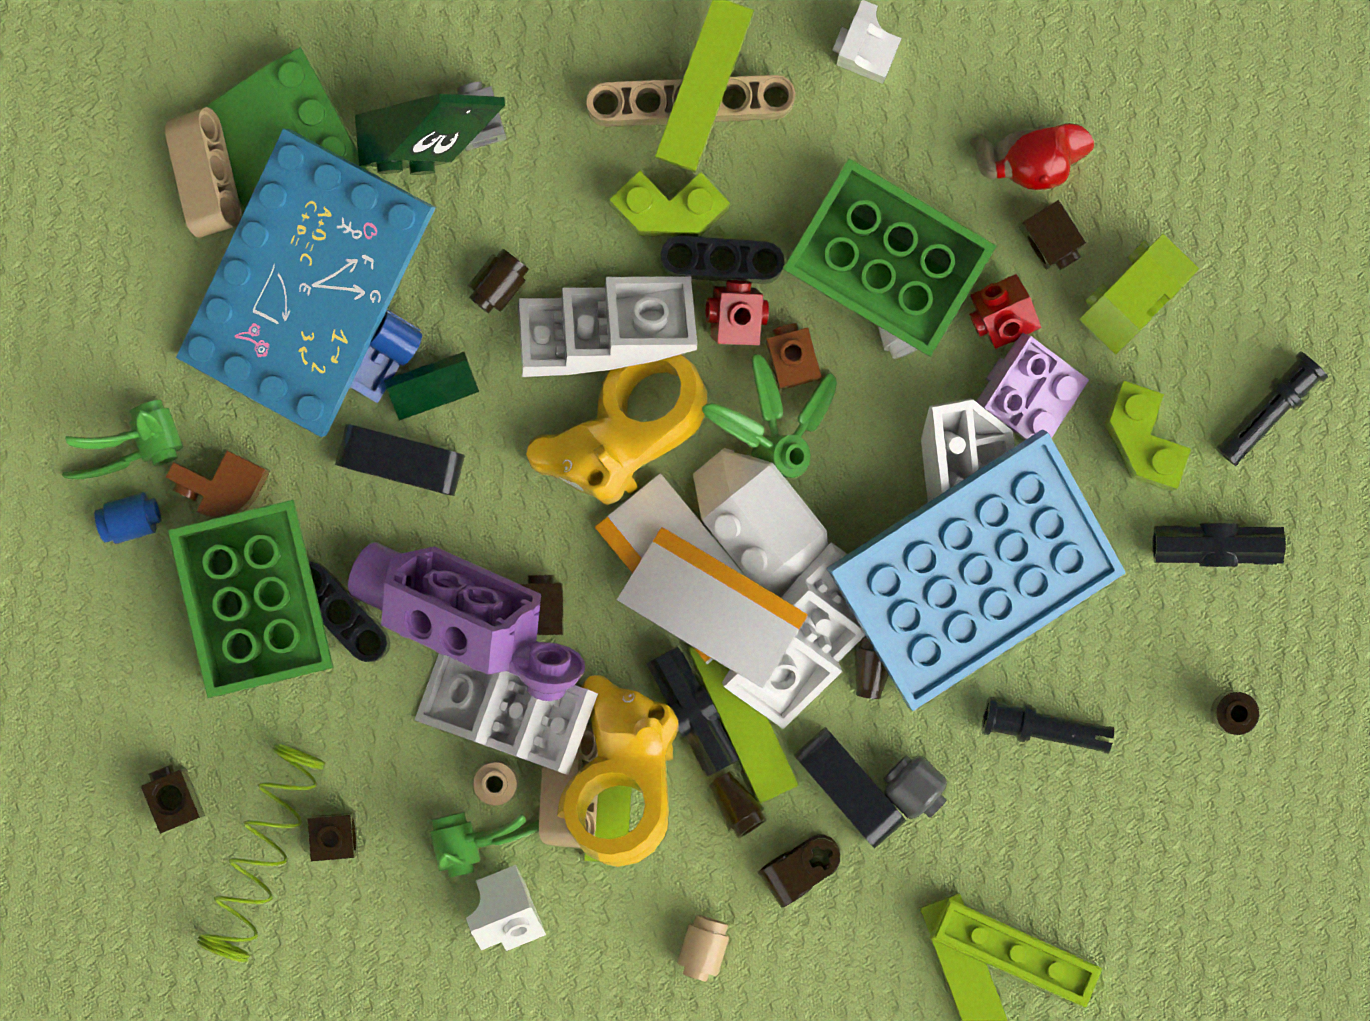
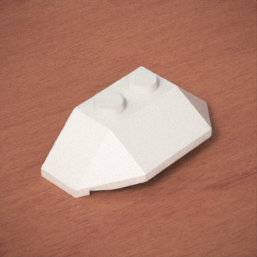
[921,398,1014,502]
[693,448,828,598]

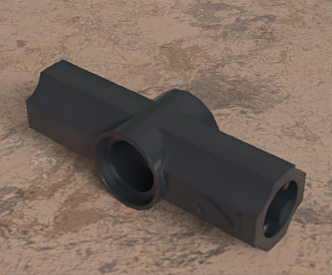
[1152,523,1286,567]
[646,647,739,777]

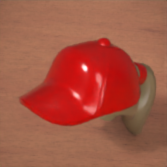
[970,123,1094,190]

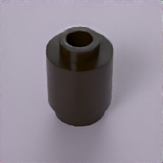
[467,249,529,314]
[1211,691,1259,735]

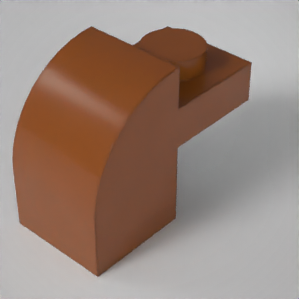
[166,451,270,518]

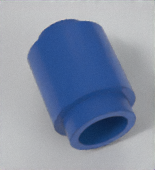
[94,492,162,544]

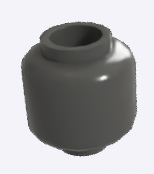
[883,755,947,819]

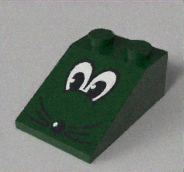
[355,93,505,175]

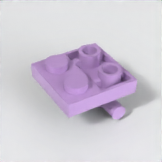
[976,333,1089,440]

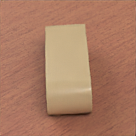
[165,107,242,238]
[539,724,598,848]

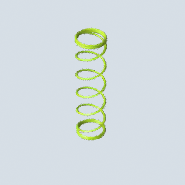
[197,743,325,963]

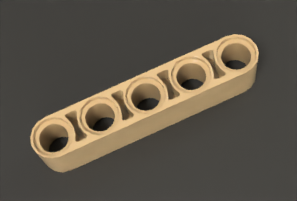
[586,75,795,127]

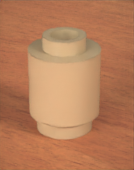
[473,761,518,806]
[677,915,730,981]

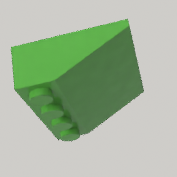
[204,47,369,209]
[783,158,997,357]
[168,500,334,698]

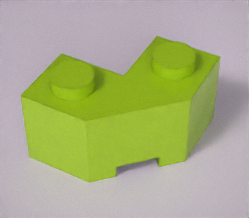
[609,170,730,237]
[1079,233,1199,355]
[1104,380,1191,491]

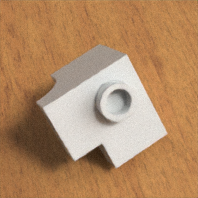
[832,0,901,84]
[466,865,546,951]

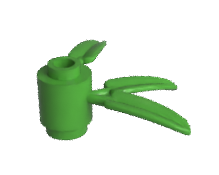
[702,354,837,478]
[62,400,183,480]
[430,812,539,877]

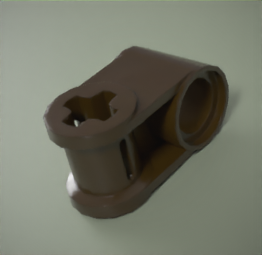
[758,834,840,908]

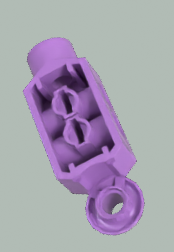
[348,542,585,701]

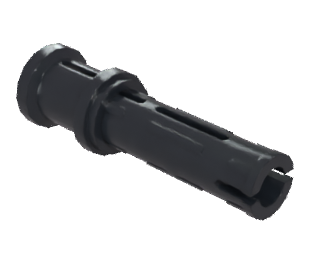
[1216,351,1328,466]
[982,697,1114,754]

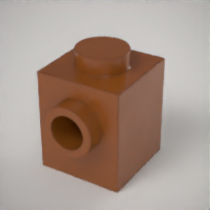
[766,323,822,391]

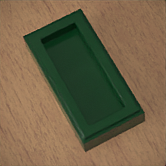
[384,352,479,421]

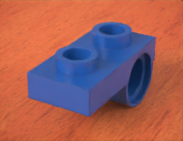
[350,310,422,403]

